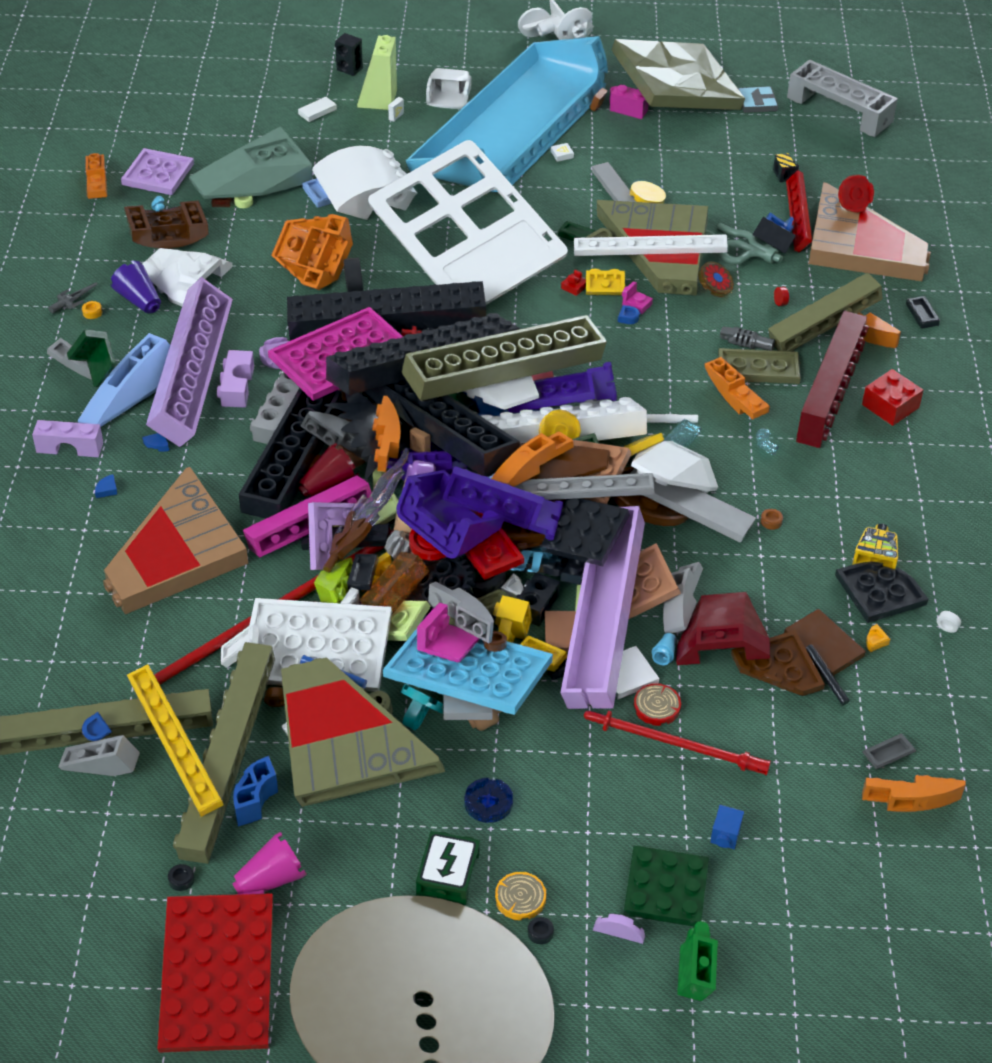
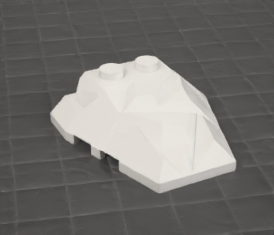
[143,248,233,307]

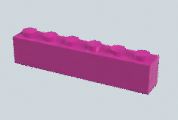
[243,475,374,558]

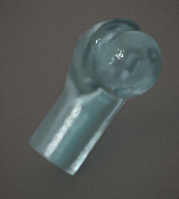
[756,428,779,455]

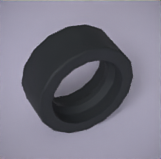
[344,258,363,292]

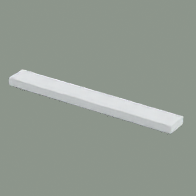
[574,235,727,256]

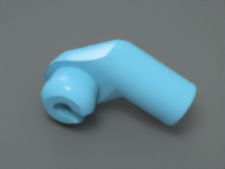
[151,196,165,212]

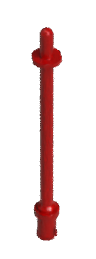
[584,710,771,776]

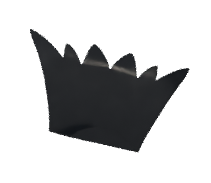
[325,398,414,480]

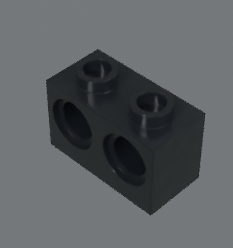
[335,33,363,76]
[515,573,560,626]

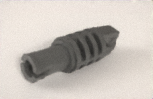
[720,326,775,351]

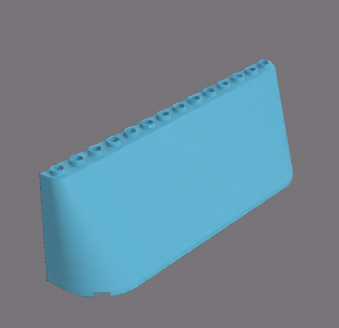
[405,36,608,192]

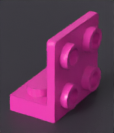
[417,602,480,663]

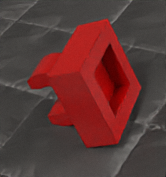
[561,270,586,296]

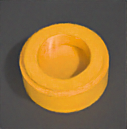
[82,301,102,319]

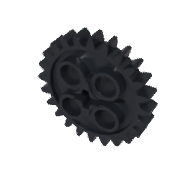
[403,557,476,615]

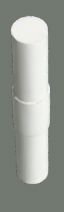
[647,414,698,423]

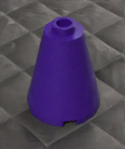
[110,260,161,314]

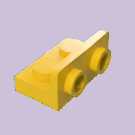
[585,269,625,295]

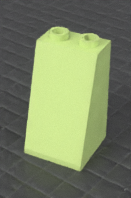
[357,35,397,110]

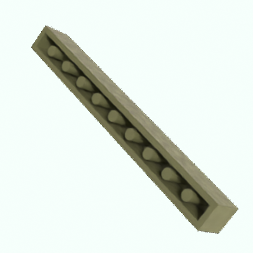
[173,642,275,864]
[0,689,213,755]

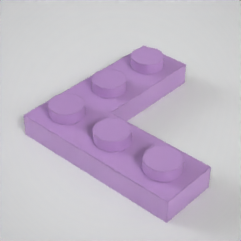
[308,502,366,570]

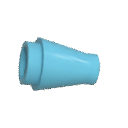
[651,633,677,665]

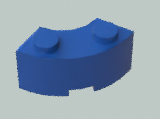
[233,756,278,827]

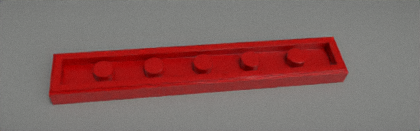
[786,170,812,252]

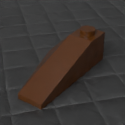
[520,443,610,480]

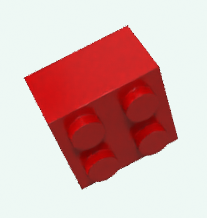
[862,369,924,426]

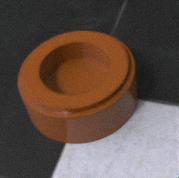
[761,509,783,530]

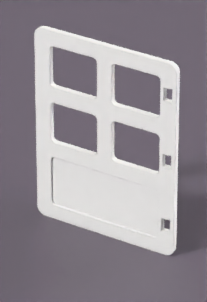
[368,140,567,305]

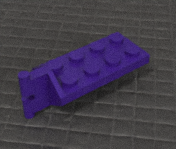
[508,362,618,413]
[442,466,563,540]

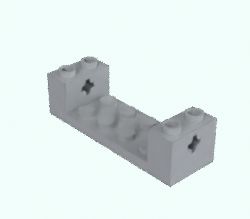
[787,60,898,137]

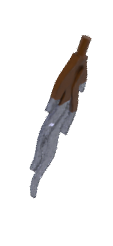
[323,448,409,573]

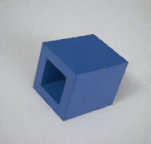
[710,805,744,850]

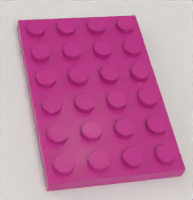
[268,307,403,401]

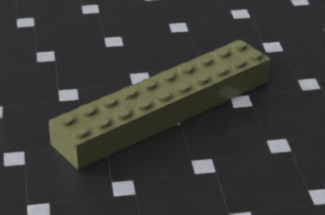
[402,315,607,401]

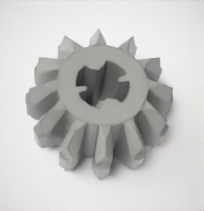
[384,530,419,565]

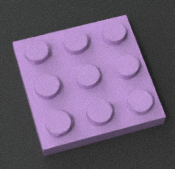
[121,148,194,195]

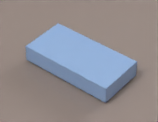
[302,178,332,208]

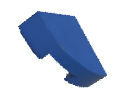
[142,433,169,452]
[95,474,117,498]

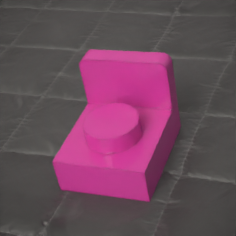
[622,281,653,314]

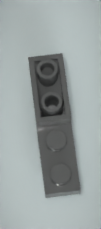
[301,411,370,463]

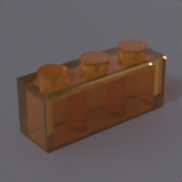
[360,551,429,614]

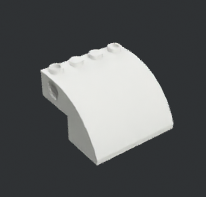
[312,146,417,220]

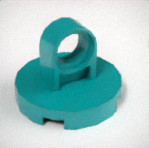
[401,684,444,730]

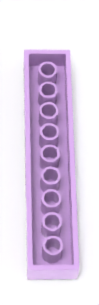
[146,277,233,447]

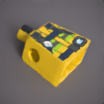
[852,524,898,570]

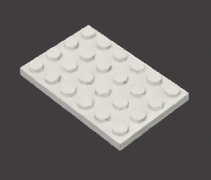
[249,598,392,692]

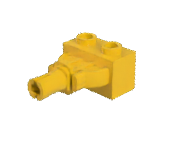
[493,595,532,643]

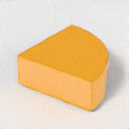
[866,624,890,652]

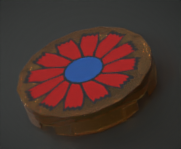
[698,261,734,297]

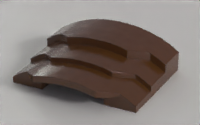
[124,200,209,249]

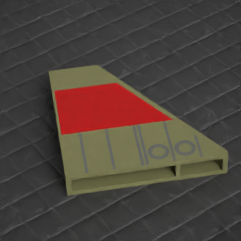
[597,200,708,295]
[281,657,445,807]

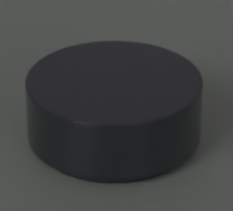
[168,864,194,891]
[528,917,554,945]

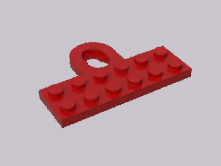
[409,509,524,580]

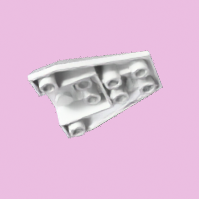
[631,441,718,493]

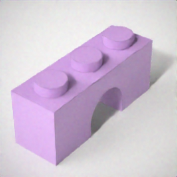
[217,350,254,407]
[32,420,103,457]

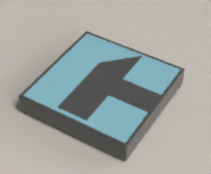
[738,86,778,113]

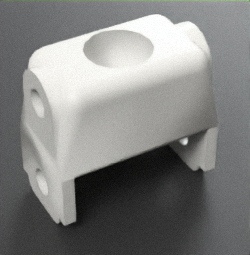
[426,68,472,109]

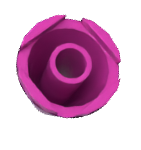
[232,832,307,894]

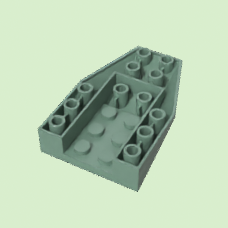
[189,126,312,199]

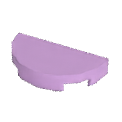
[593,914,645,944]

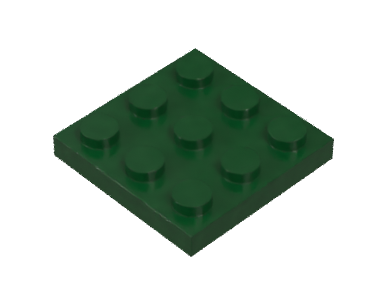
[623,845,709,927]

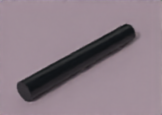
[806,645,850,706]

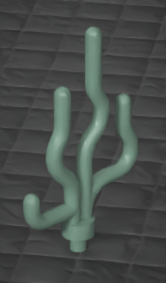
[706,223,783,264]

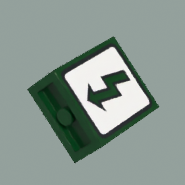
[416,831,480,905]

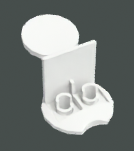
[518,0,594,40]

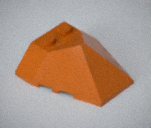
[271,214,353,290]

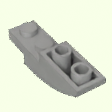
[663,562,703,634]
[428,582,494,643]

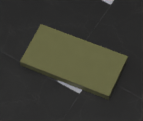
[718,348,800,384]

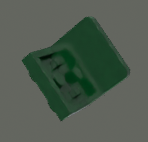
[67,329,116,387]

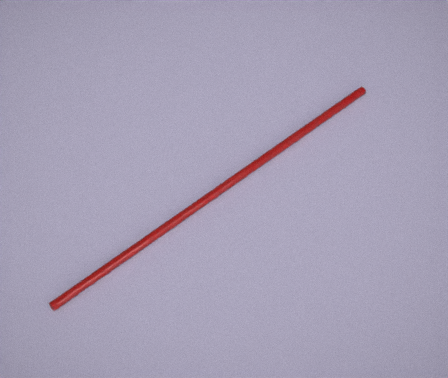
[154,529,394,685]

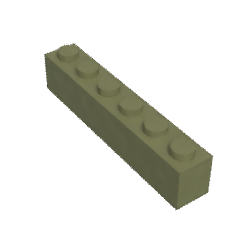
[768,272,883,352]

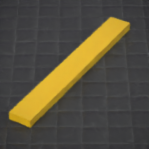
[127,664,224,817]

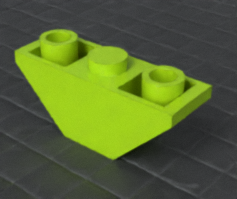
[314,558,353,604]

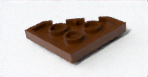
[731,630,825,696]

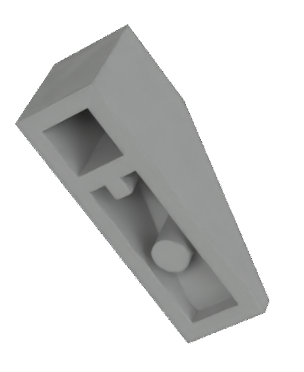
[58,735,140,776]

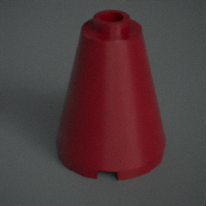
[298,443,359,498]

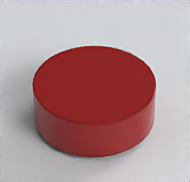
[774,286,789,306]

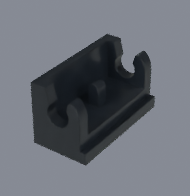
[752,217,796,254]

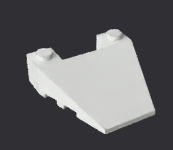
[457,376,539,410]

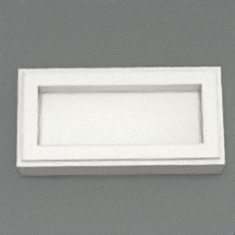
[298,97,337,122]
[221,624,258,667]

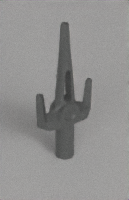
[48,282,97,313]

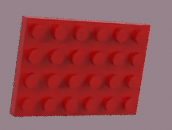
[158,893,273,1052]

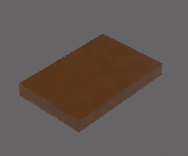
[784,609,866,676]

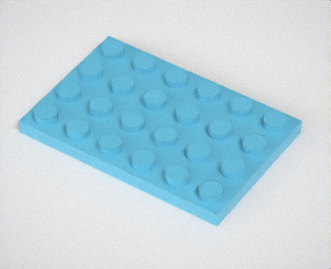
[383,629,553,715]

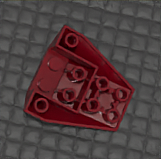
[676,592,770,665]

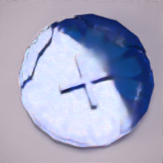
[464,778,513,823]

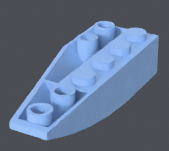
[78,333,170,427]

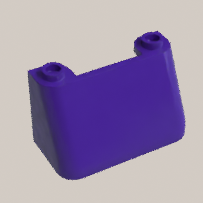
[396,470,505,558]

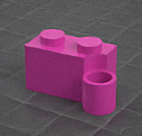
[609,85,649,119]

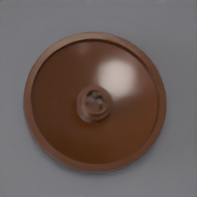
[611,467,689,526]

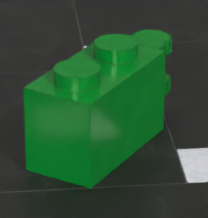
[677,921,718,1001]

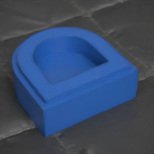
[618,305,640,324]
[82,712,112,741]

